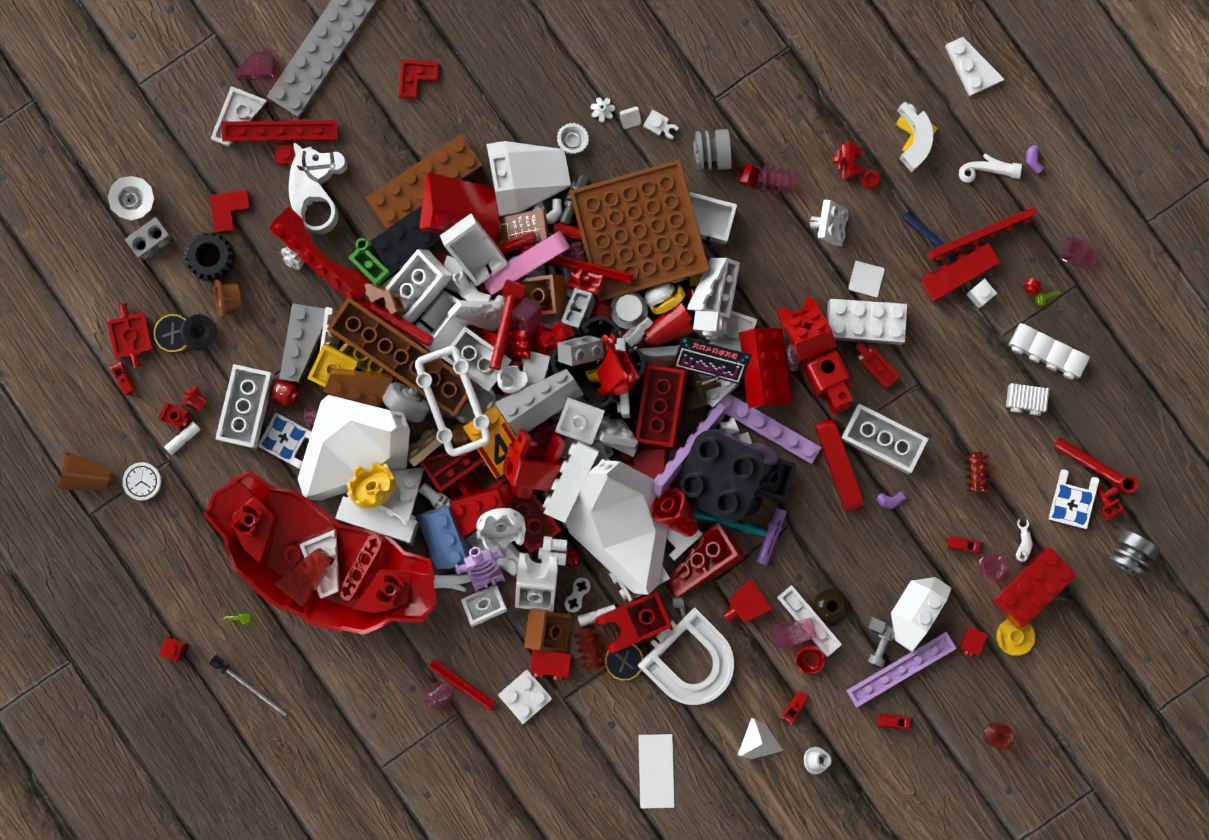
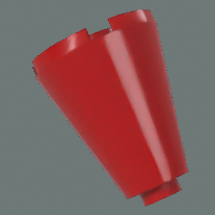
[643,302,696,347]
[651,488,699,537]

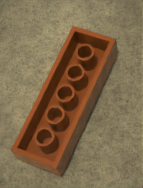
[366,134,483,229]

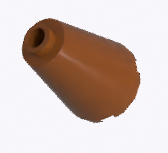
[59,452,114,491]

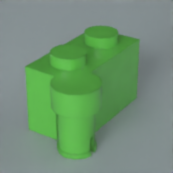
[348,238,391,285]

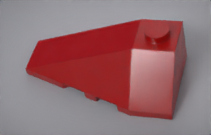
[667,523,746,598]

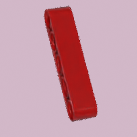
[814,418,864,513]

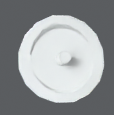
[804,747,831,774]

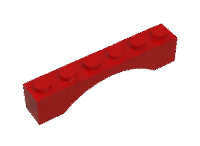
[269,206,374,302]

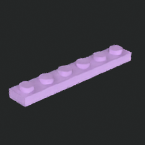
[720,394,821,464]
[654,403,726,496]
[846,632,956,707]

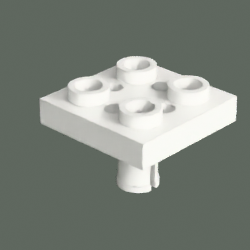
[810,200,848,246]

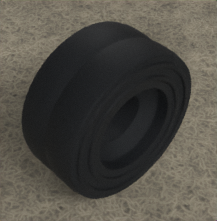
[180,314,217,350]

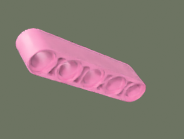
[483,231,570,296]

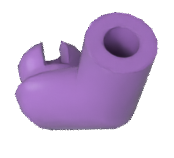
[1026,145,1044,175]
[877,492,906,509]

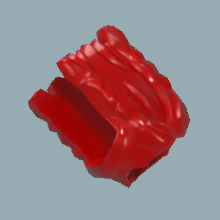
[504,322,548,360]

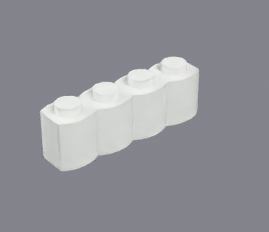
[1009,323,1090,380]

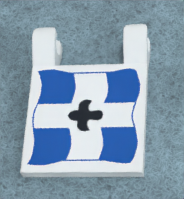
[258,413,312,469]
[1049,470,1099,529]

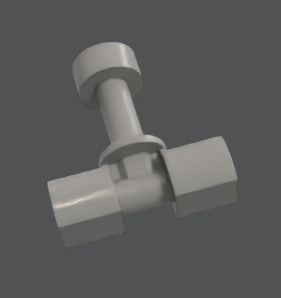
[868,617,895,667]

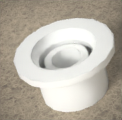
[610,292,648,329]

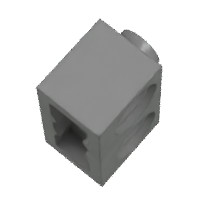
[125,217,172,260]
[561,288,596,336]
[557,335,604,366]

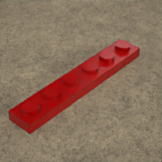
[222,120,338,142]
[927,207,1037,261]

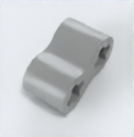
[565,578,591,612]

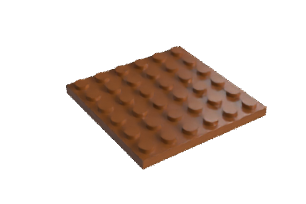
[570,159,710,302]

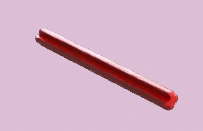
[522,245,633,284]

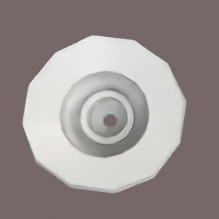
[108,176,154,221]

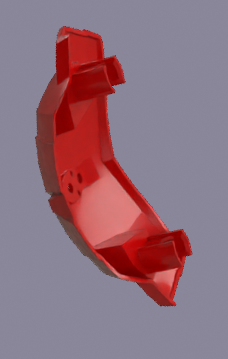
[204,470,437,635]

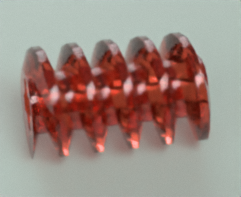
[964,452,991,492]
[574,628,606,670]
[983,722,1014,749]

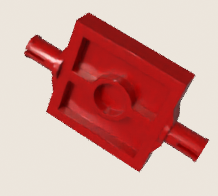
[107,303,154,368]

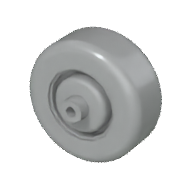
[383,382,430,422]

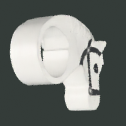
[289,143,347,235]

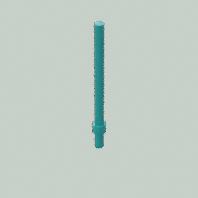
[692,509,767,537]

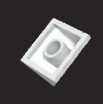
[461,585,508,627]

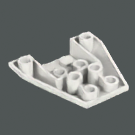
[486,141,571,217]

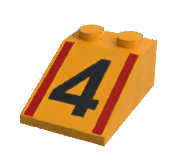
[463,406,516,479]

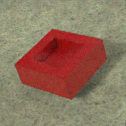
[276,145,296,165]

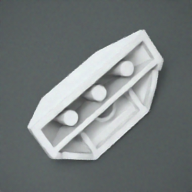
[891,577,951,652]

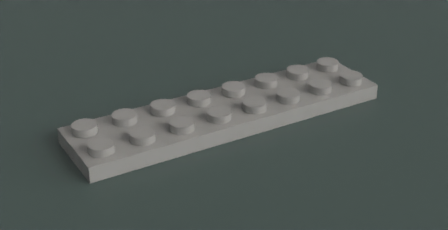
[267,0,378,118]

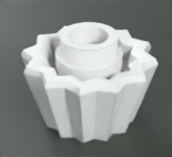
[281,247,304,270]

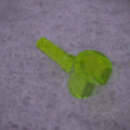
[1034,290,1060,306]
[223,613,252,625]

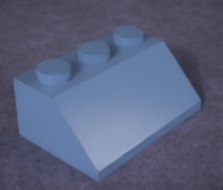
[416,504,470,569]

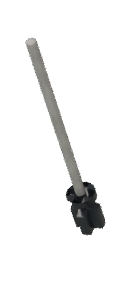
[209,655,287,716]

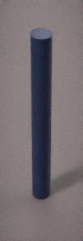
[902,212,959,262]

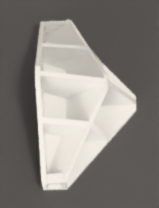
[298,395,410,501]
[566,459,670,595]

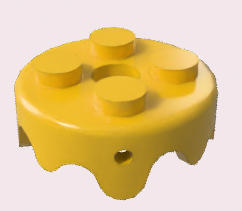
[347,463,396,509]

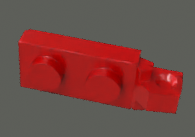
[854,342,900,390]

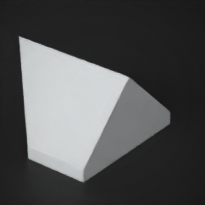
[738,718,783,759]

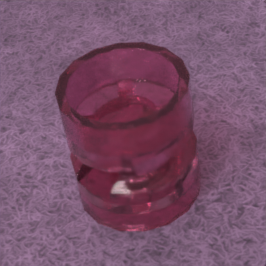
[977,553,1007,579]

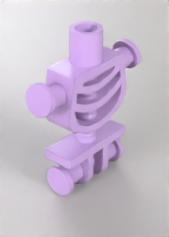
[455,547,506,592]

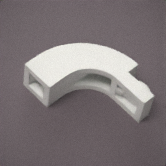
[897,102,933,172]

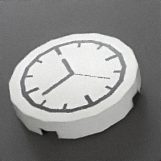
[123,462,162,501]

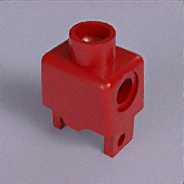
[805,351,853,415]
[502,429,565,499]

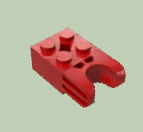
[776,296,836,361]
[595,591,672,653]

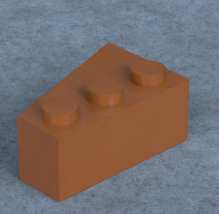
[323,368,393,408]

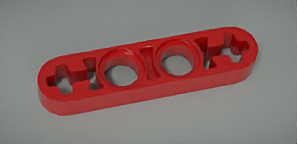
[340,534,386,600]

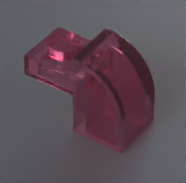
[1059,236,1099,270]

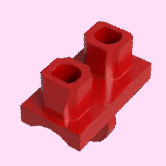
[831,142,862,179]
[565,269,604,297]
[539,321,574,356]

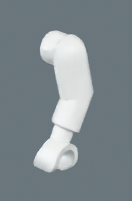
[1016,519,1033,562]

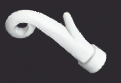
[958,154,1022,183]
[433,573,471,592]

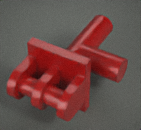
[1096,483,1125,522]

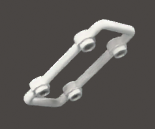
[415,346,491,457]

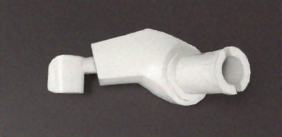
[452,272,505,302]

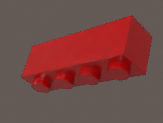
[920,243,1000,303]

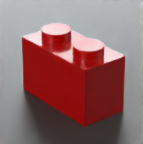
[530,649,571,681]

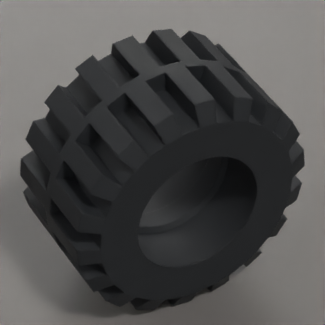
[184,231,236,282]

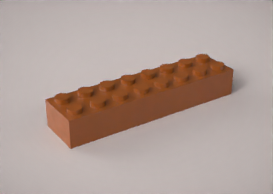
[327,297,479,417]

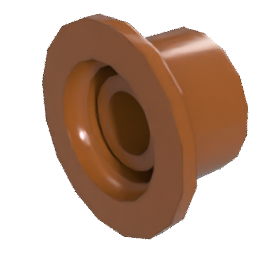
[214,279,241,318]

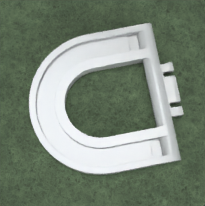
[637,607,734,705]

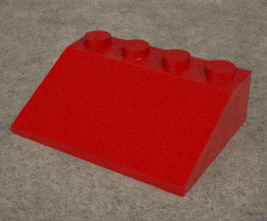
[419,172,499,243]

